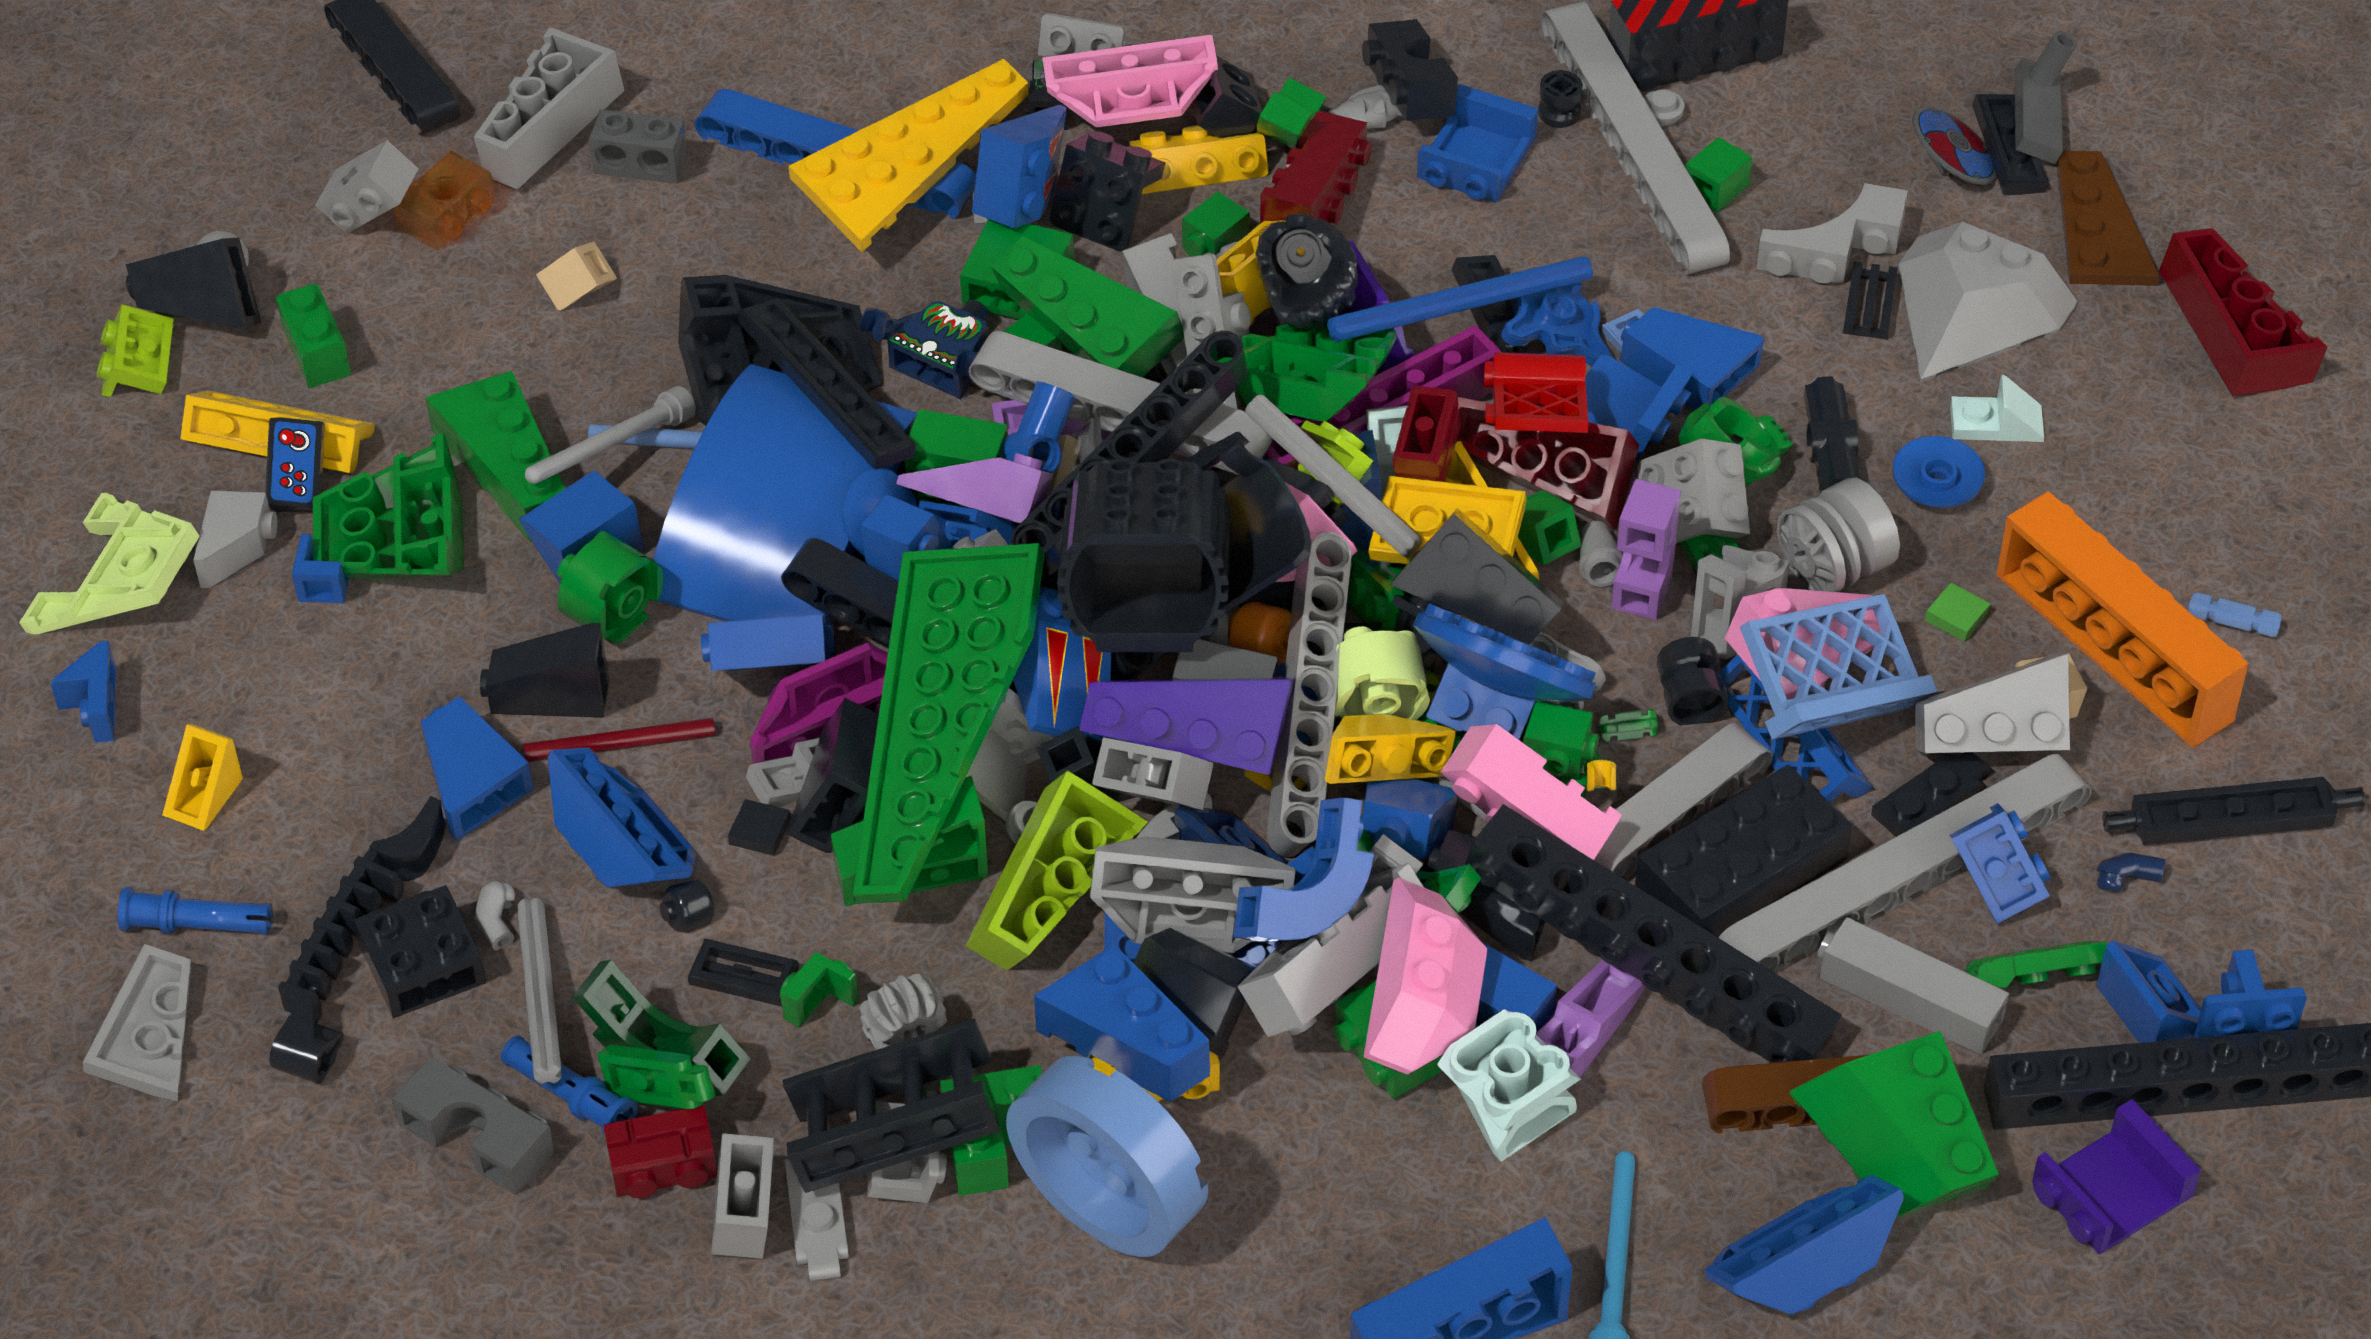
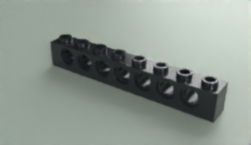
[1465,804,1842,1063]
[1984,1023,2371,1130]

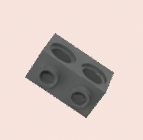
[589,109,688,184]

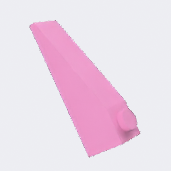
[1724,588,1880,700]

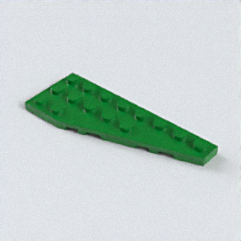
[852,543,1045,904]

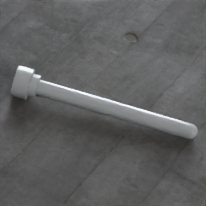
[525,386,695,484]

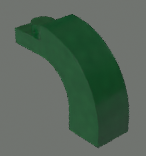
[572,960,751,1096]

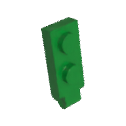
[597,1044,715,1109]

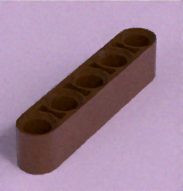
[1701,1054,1870,1134]

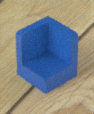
[292,534,350,604]

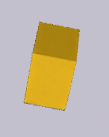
[162,724,243,831]

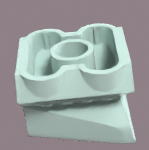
[1437,1009,1581,1162]

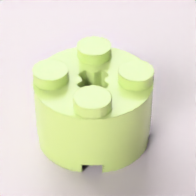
[1335,627,1430,720]

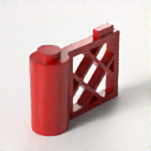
[1483,352,1589,433]

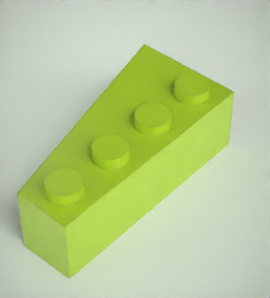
[965,770,1148,970]

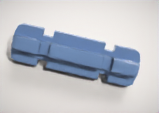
[2188,592,2282,637]

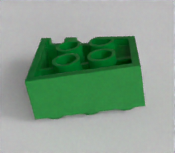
[1788,1031,1999,1218]

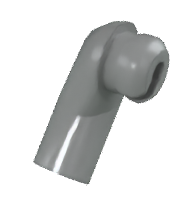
[473,881,515,951]

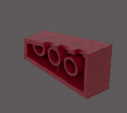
[1260,110,1372,225]
[2159,228,2328,396]

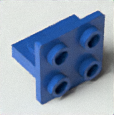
[2194,949,2307,1038]

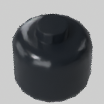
[660,880,714,932]

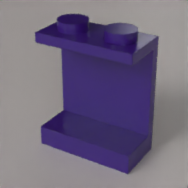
[2032,1099,2201,1255]

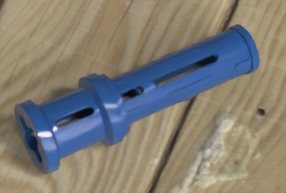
[117,887,273,935]
[501,1035,639,1135]

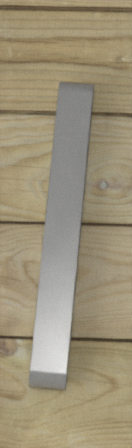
[1541,1,1730,275]
[1719,754,2092,973]

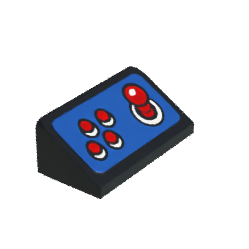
[265,417,325,512]

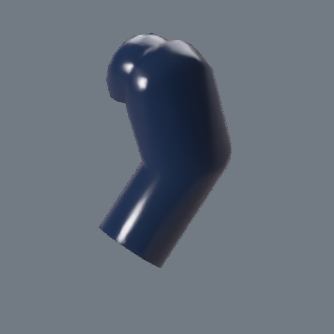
[2096,852,2165,892]

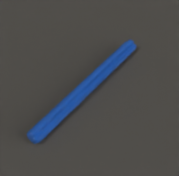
[1327,256,1593,342]

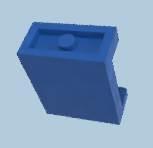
[1417,84,1538,203]

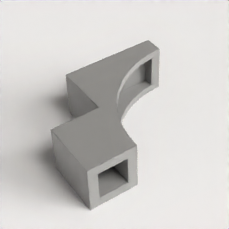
[1757,183,1908,284]

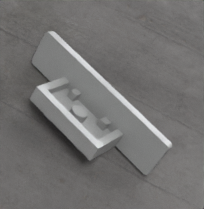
[1172,254,1251,410]

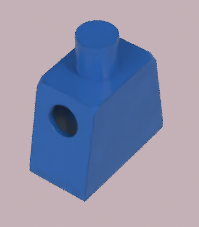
[1362,779,1459,859]

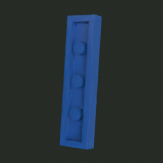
[1721,654,1872,804]

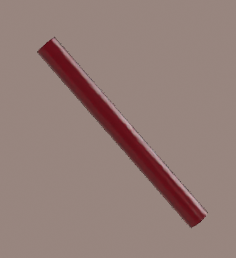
[523,718,716,762]

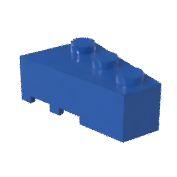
[860,494,952,581]
[1034,944,1210,1102]

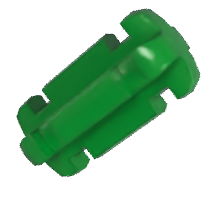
[1599,709,1658,742]

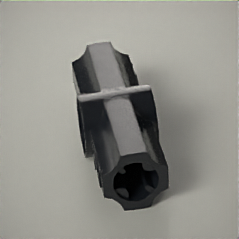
[1804,376,1860,494]

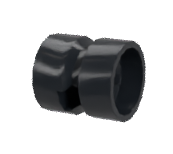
[1657,637,1729,726]

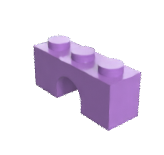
[1611,479,1681,620]

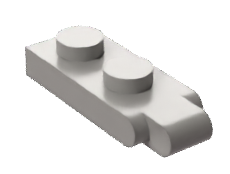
[784,1159,849,1281]

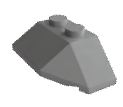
[1090,836,1296,953]

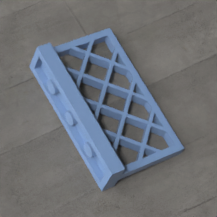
[1740,594,1938,740]

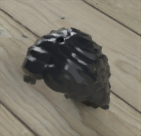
[1255,213,1358,329]

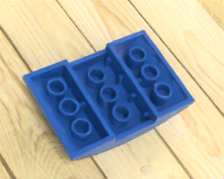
[653,364,917,622]

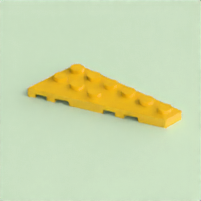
[789,59,1029,253]

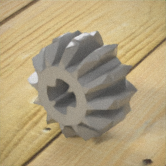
[859,974,947,1050]

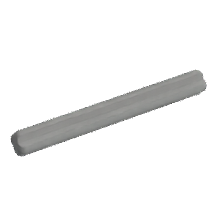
[1245,395,1422,558]
[518,898,562,1084]

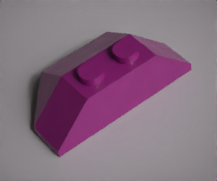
[750,643,888,764]

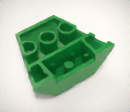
[1217,320,1396,422]
[313,432,465,579]

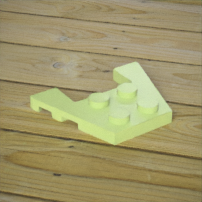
[19,493,200,634]

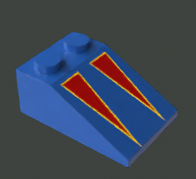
[972,105,1066,228]
[1013,586,1111,741]

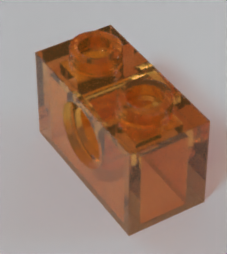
[394,151,495,251]

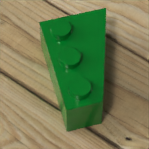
[831,775,988,907]

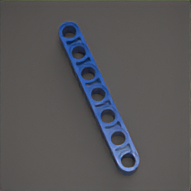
[694,88,976,219]

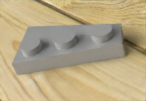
[83,944,191,1101]

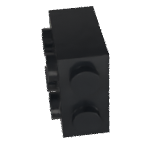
[353,885,487,1019]

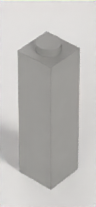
[1817,917,2009,1055]

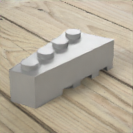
[474,27,625,189]

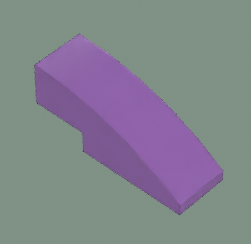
[1536,960,1646,1090]

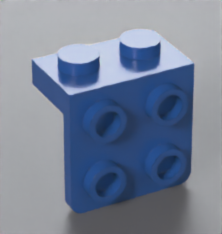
[1563,354,1693,462]

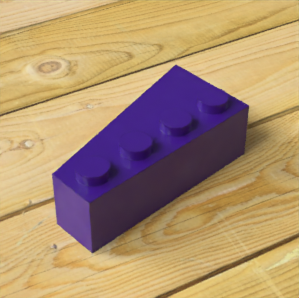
[1079,677,1295,775]

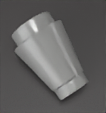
[1579,521,1623,587]

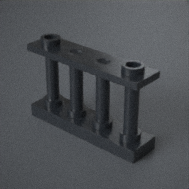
[783,1018,1000,1193]

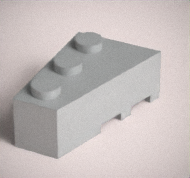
[1122,233,1194,394]

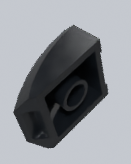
[1134,927,1256,1061]

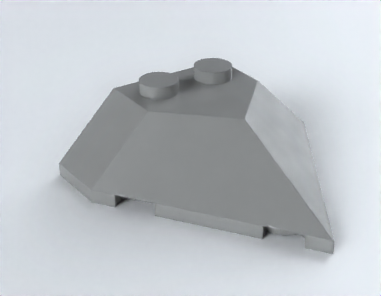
[1898,222,2078,383]

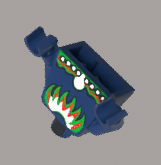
[859,299,989,400]

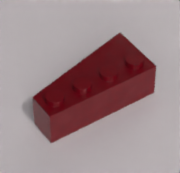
[1456,397,1639,530]

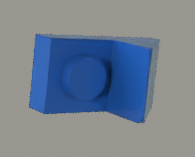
[51,641,117,743]

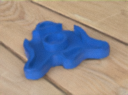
[1501,282,1611,366]

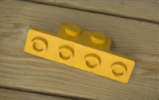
[1129,125,1268,194]

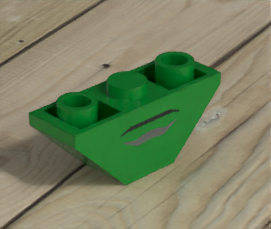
[1346,547,1413,631]

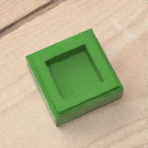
[1925,583,1991,641]

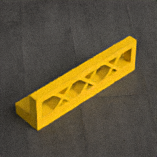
[180,390,375,473]

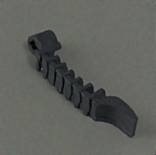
[269,796,446,1084]

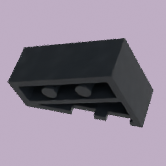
[1390,508,1564,644]

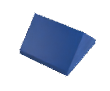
[518,471,644,584]
[2097,940,2201,1043]

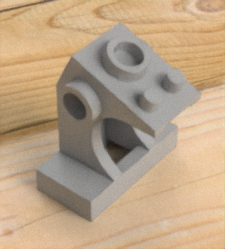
[1691,545,1790,660]

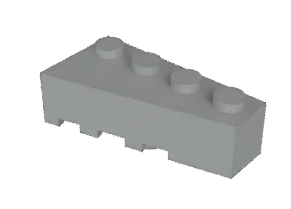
[1237,863,1423,1037]

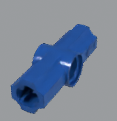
[1002,381,1075,524]

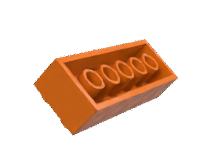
[1996,491,2249,748]

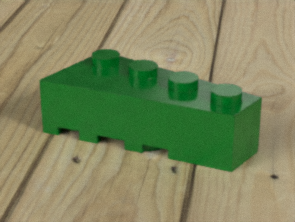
[991,236,1184,378]
[426,371,565,542]

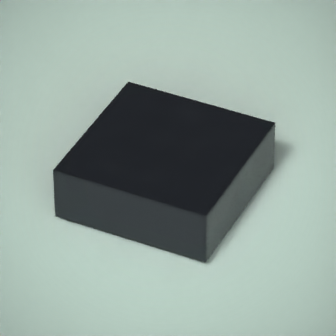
[728,799,791,856]

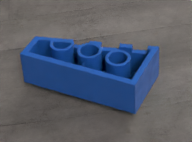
[1350,1217,1572,1339]

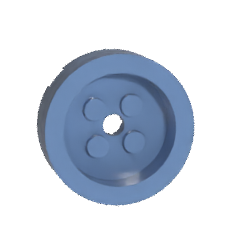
[1006,1056,1208,1257]

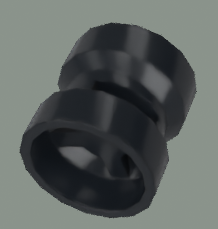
[1538,70,1583,128]

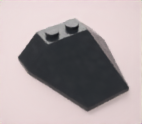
[678,275,882,426]

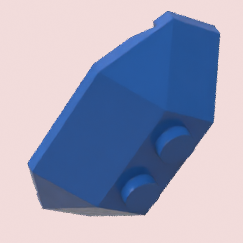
[548,748,696,888]
[1704,1174,1904,1315]

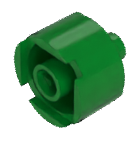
[557,531,663,643]

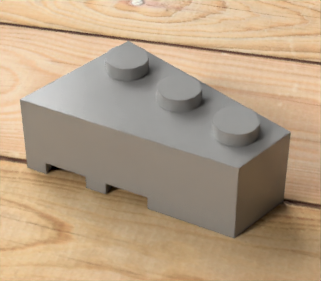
[1915,652,2070,753]

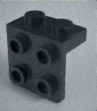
[1050,131,1166,252]

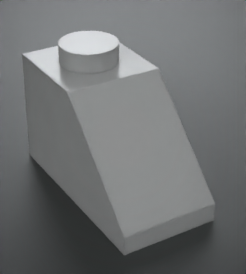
[193,490,277,588]

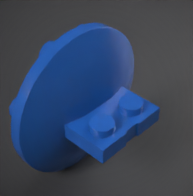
[1413,603,1597,742]

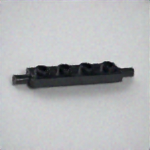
[2102,777,2365,845]

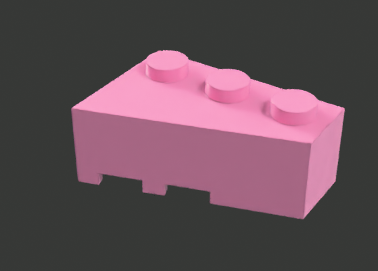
[1441,724,1622,860]

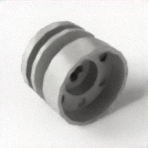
[1777,477,1900,592]

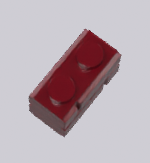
[1392,386,1461,482]
[603,1105,717,1198]

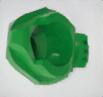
[1678,397,1793,488]

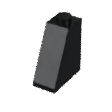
[125,237,261,327]
[480,623,610,718]
[786,698,879,853]
[1427,830,1546,962]

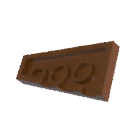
[2056,150,2160,286]

